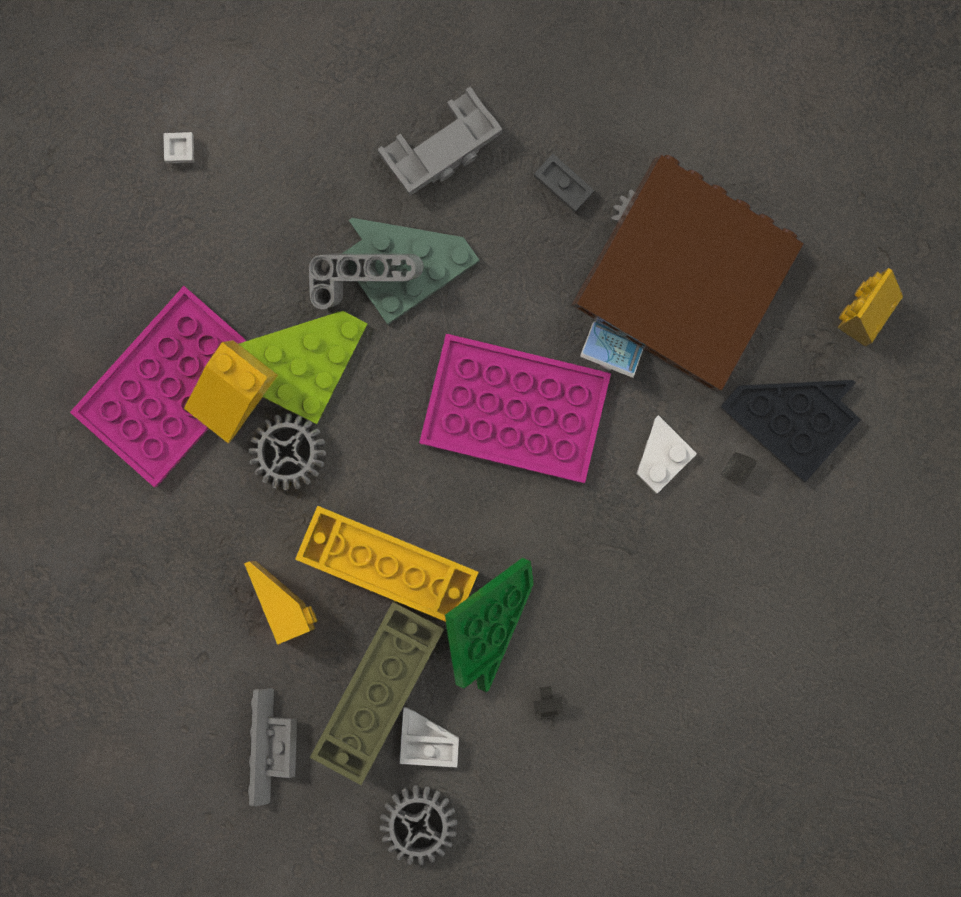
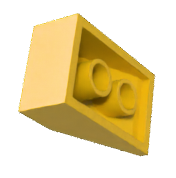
[184,340,278,443]
[244,561,317,645]

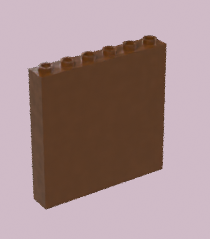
[571,155,804,391]

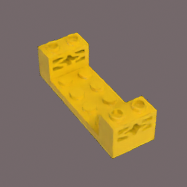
[295,506,478,622]

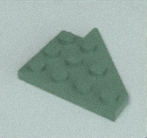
[342,218,480,325]

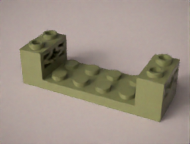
[310,601,445,785]

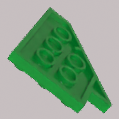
[445,558,534,693]

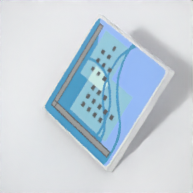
[580,321,643,378]

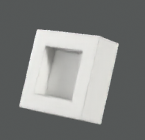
[164,132,194,163]

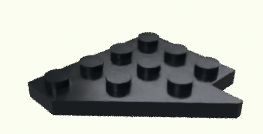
[719,380,861,483]

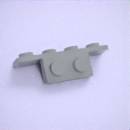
[248,688,297,806]

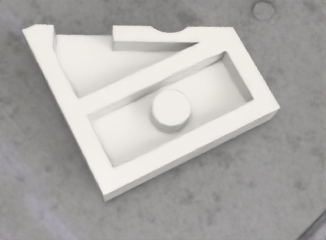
[636,415,697,494]
[400,707,459,767]

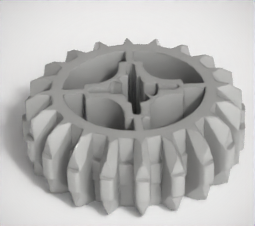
[249,414,326,491]
[380,785,457,865]

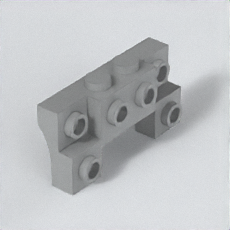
[378,87,502,196]

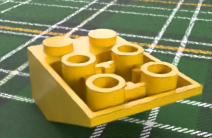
[838,268,903,347]

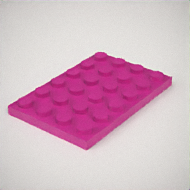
[70,286,246,488]
[419,334,611,483]

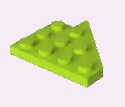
[239,311,367,424]

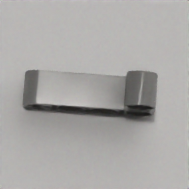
[309,254,424,309]

